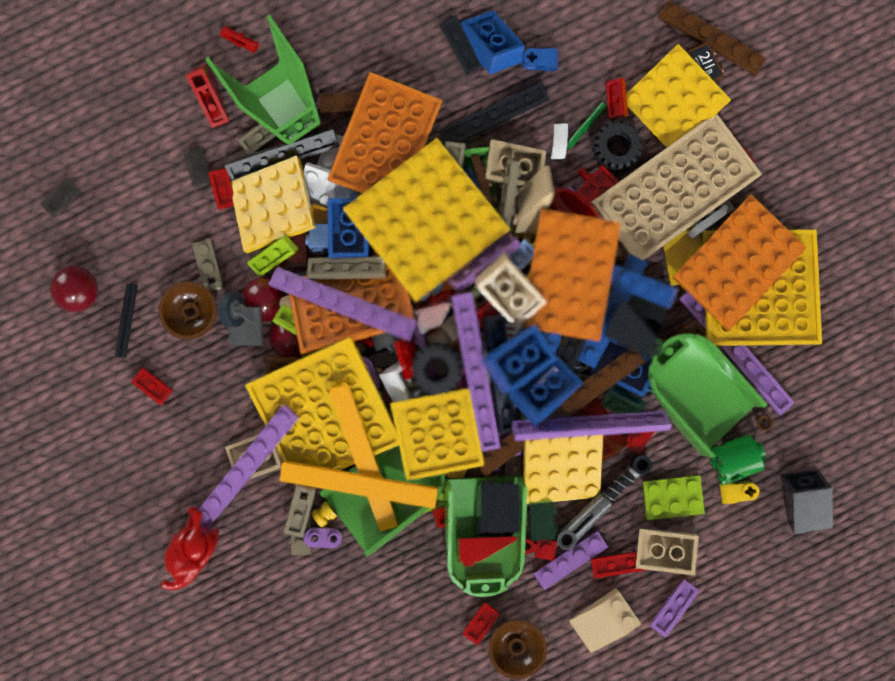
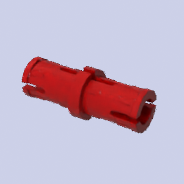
[220,25,259,54]

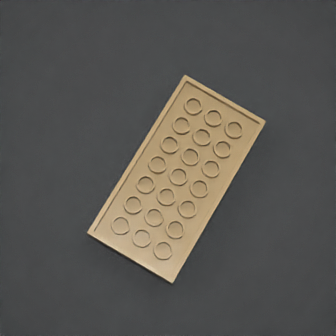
[591,114,762,260]

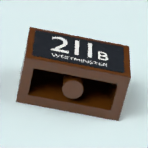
[687,42,724,83]

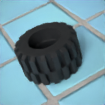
[592,120,643,172]
[412,342,464,395]

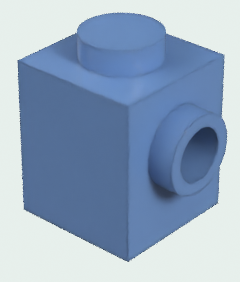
[306,224,329,255]

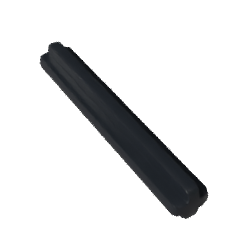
[115,283,138,358]

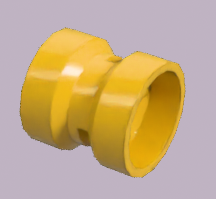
[311,501,338,528]

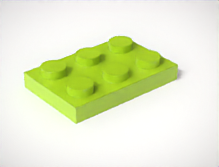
[642,475,705,520]

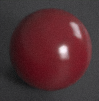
[50,266,98,312]
[242,277,287,322]
[269,323,307,358]

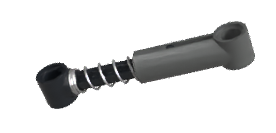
[556,454,652,550]

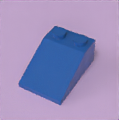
[461,10,525,74]
[509,355,582,426]

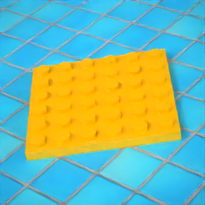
[343,138,510,302]
[702,230,822,346]
[245,337,399,485]

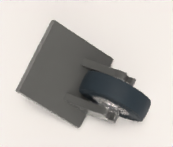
[218,292,263,346]

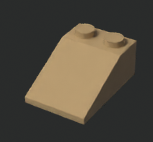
[485,139,546,189]
[511,165,554,235]
[475,253,547,328]
[225,434,283,479]
[636,529,699,575]
[569,588,641,653]

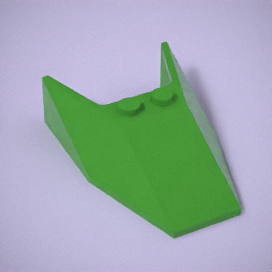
[205,15,321,145]

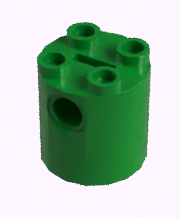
[709,434,766,485]

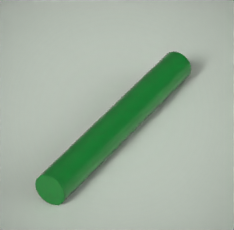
[567,102,607,150]

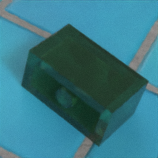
[601,384,646,414]
[529,500,558,541]

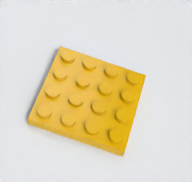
[626,44,731,148]
[231,156,316,253]
[391,387,484,481]
[524,435,603,504]

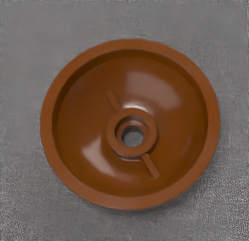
[159,282,217,340]
[488,620,547,679]

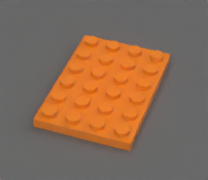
[327,72,442,194]
[672,195,807,331]
[521,209,621,341]
[289,255,416,355]

